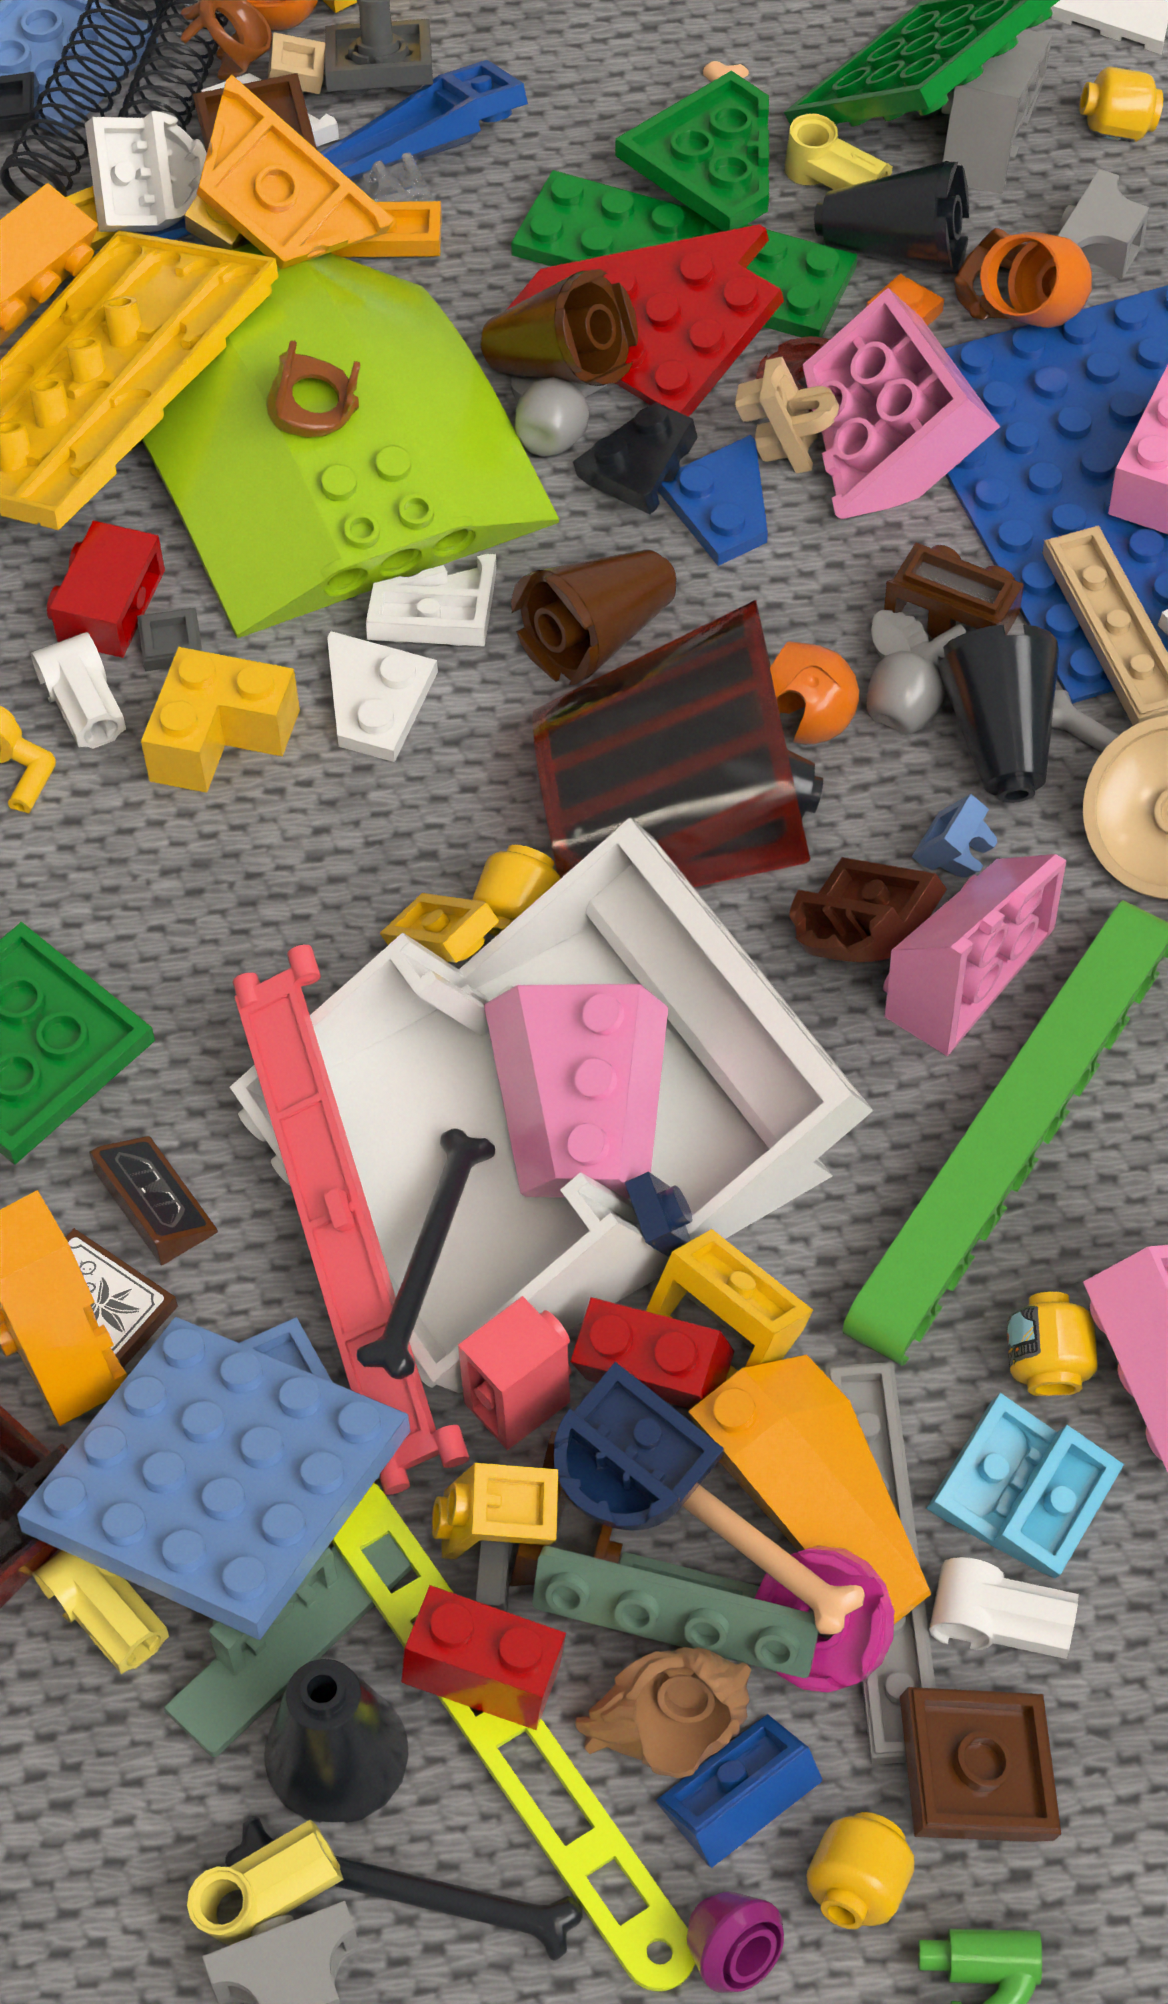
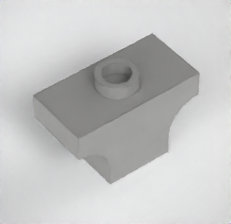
[1058,169,1150,279]
[202,1901,360,2004]

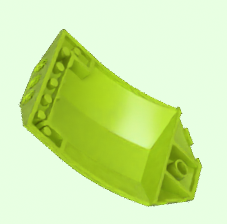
[141,243,560,639]

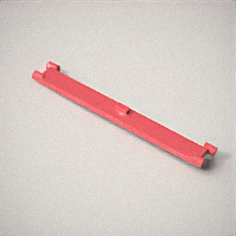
[233,945,469,1495]

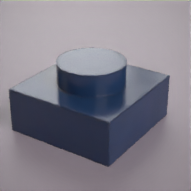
[625,1171,693,1257]

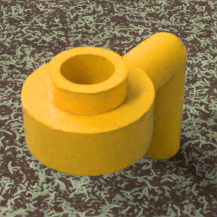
[0,706,56,813]

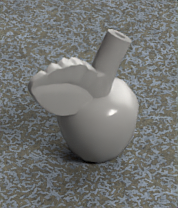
[511,375,607,457]
[866,610,966,734]

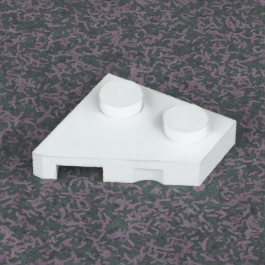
[327,631,438,762]

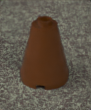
[480,269,638,386]
[511,549,677,685]

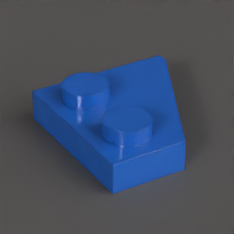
[657,435,768,566]

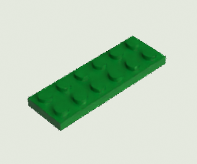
[511,170,857,343]

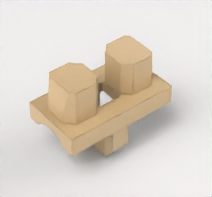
[735,357,839,473]

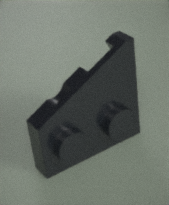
[573,402,698,515]

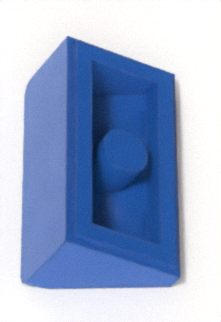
[656,1714,822,1868]

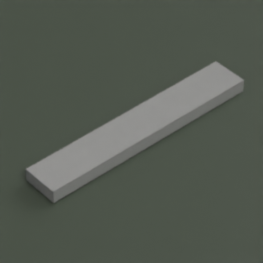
[825,1362,936,1765]

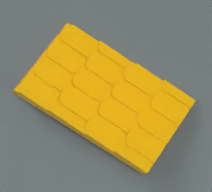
[0,230,279,531]

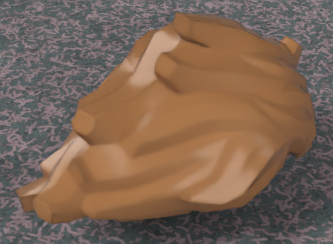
[575,1647,751,1778]

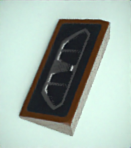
[89,1136,218,1266]

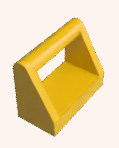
[646,1229,813,1380]

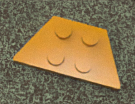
[196,75,395,269]

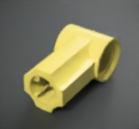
[784,114,893,190]
[32,1550,169,1674]
[187,1820,344,1945]

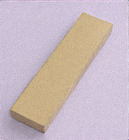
[1042,525,1168,726]

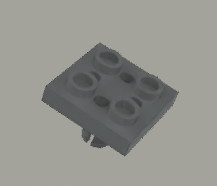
[325,0,433,95]

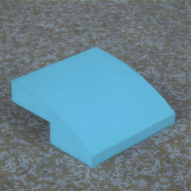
[926,1393,1124,1578]

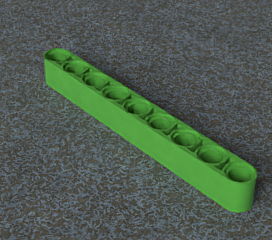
[842,900,1168,1366]

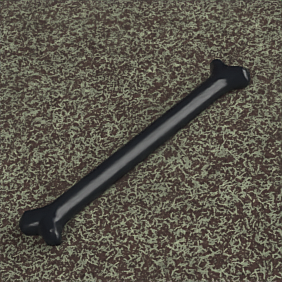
[357,1128,495,1379]
[225,1816,583,1961]

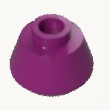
[687,1891,784,1993]

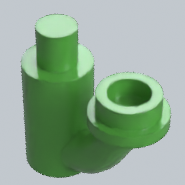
[918,1929,1042,2004]

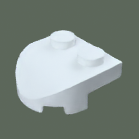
[85,111,207,232]

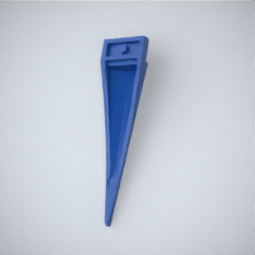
[143,60,528,240]

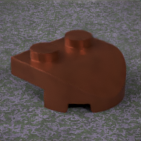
[789,857,947,962]

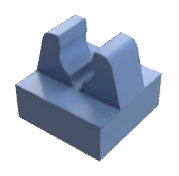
[912,794,997,877]

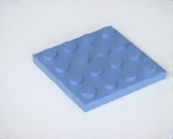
[17,1316,411,1640]

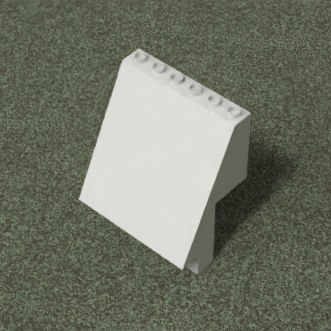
[230,818,873,1394]

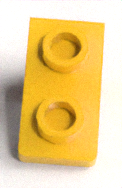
[432,1463,558,1559]

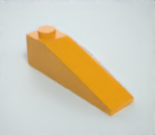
[688,1355,931,1625]

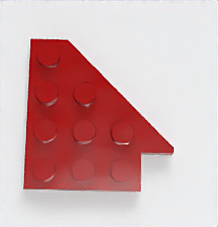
[506,224,784,417]

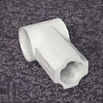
[31,632,126,749]
[929,1557,1079,1659]

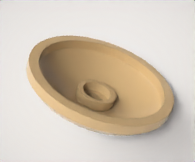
[1083,715,1168,900]

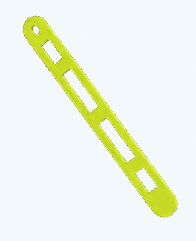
[331,1483,695,1991]

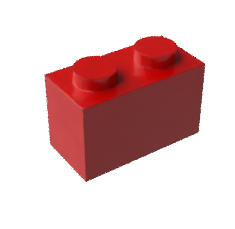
[47,520,165,658]
[570,1297,735,1409]
[401,1585,566,1730]

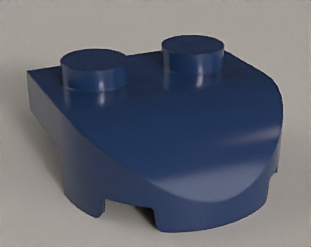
[554,1362,724,1531]

